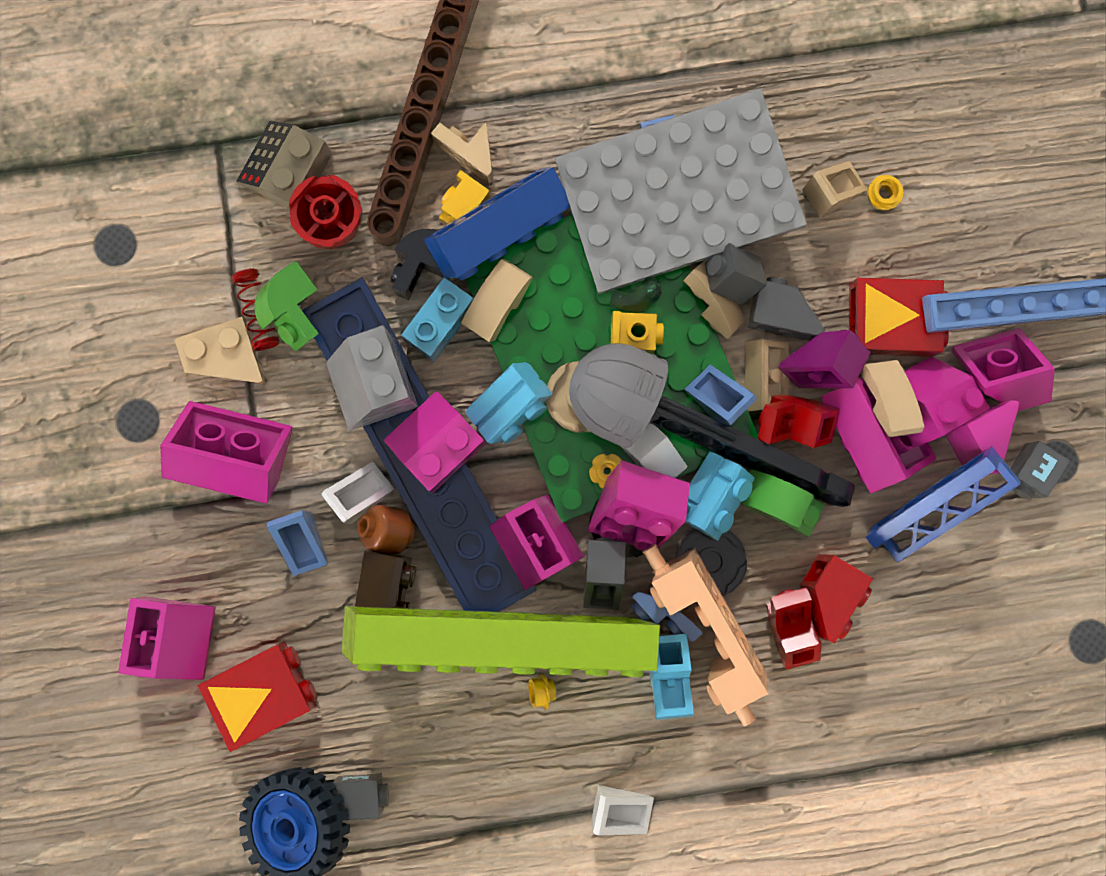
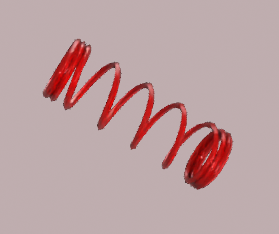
[231,268,280,351]

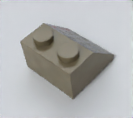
[236,121,332,210]

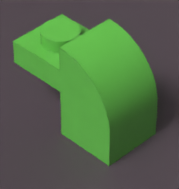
[255,261,319,352]
[740,469,824,537]

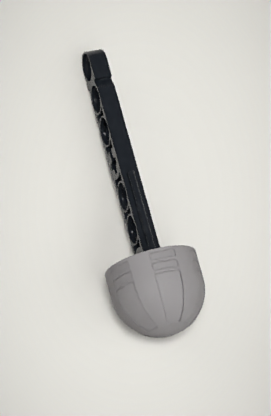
[569,343,855,507]

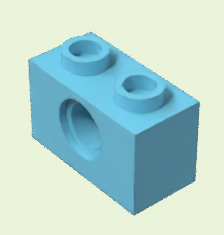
[401,277,474,362]

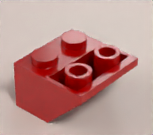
[800,554,873,644]

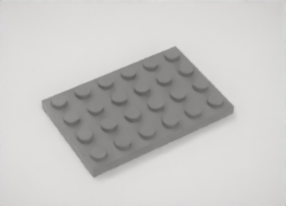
[554,88,807,295]

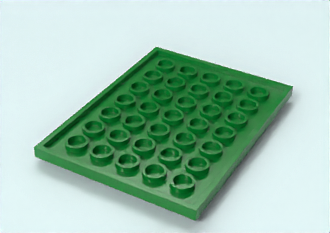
[466,214,758,522]

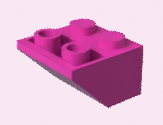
[588,460,690,551]
[489,494,584,590]
[118,596,216,680]

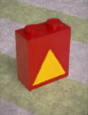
[848,277,949,357]
[197,641,317,752]

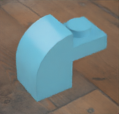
[650,634,694,720]

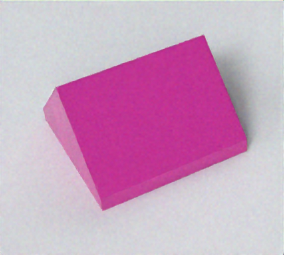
[945,400,1020,475]

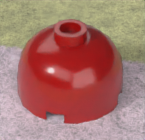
[289,175,363,249]

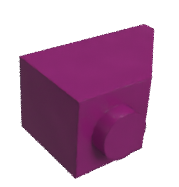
[778,330,871,388]

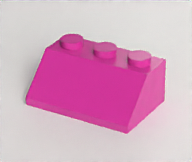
[821,377,936,494]
[160,401,292,504]

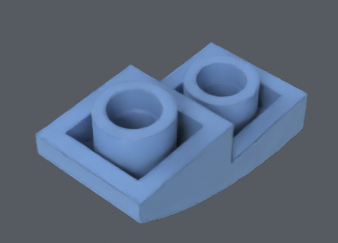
[630,590,703,643]

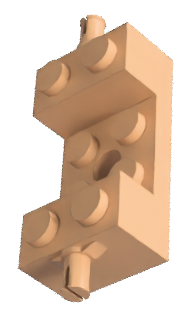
[643,544,768,726]

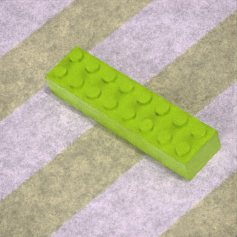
[341,606,660,677]

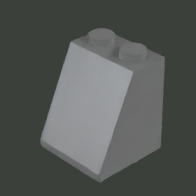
[326,325,418,431]

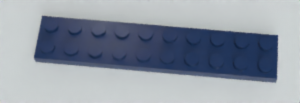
[302,277,537,612]

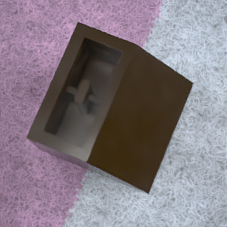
[355,551,416,609]

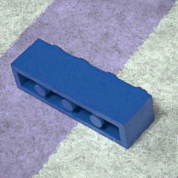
[423,167,570,280]

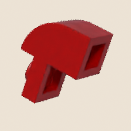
[758,395,840,448]
[766,587,821,670]

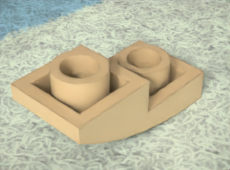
[461,259,533,342]
[684,260,745,339]
[861,360,924,437]

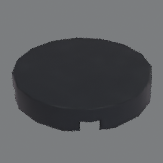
[675,530,747,596]

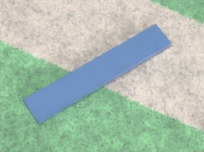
[922,278,1106,333]

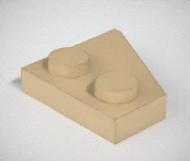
[174,317,266,384]

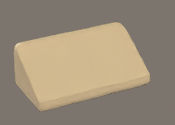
[745,339,789,412]

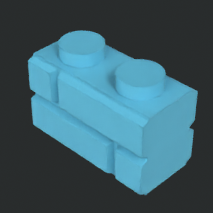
[465,362,552,444]
[685,451,755,541]

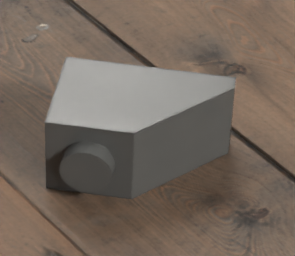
[747,277,825,341]
[583,537,626,610]

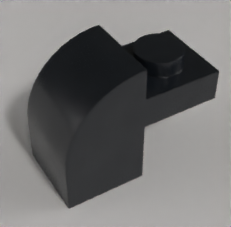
[390,229,450,300]

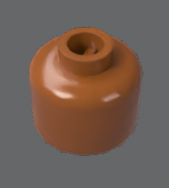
[357,505,415,555]

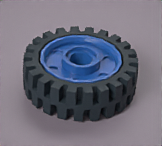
[239,767,350,876]

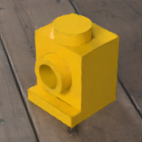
[438,170,491,226]
[610,311,664,354]

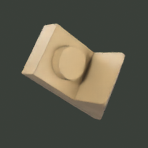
[431,123,493,186]

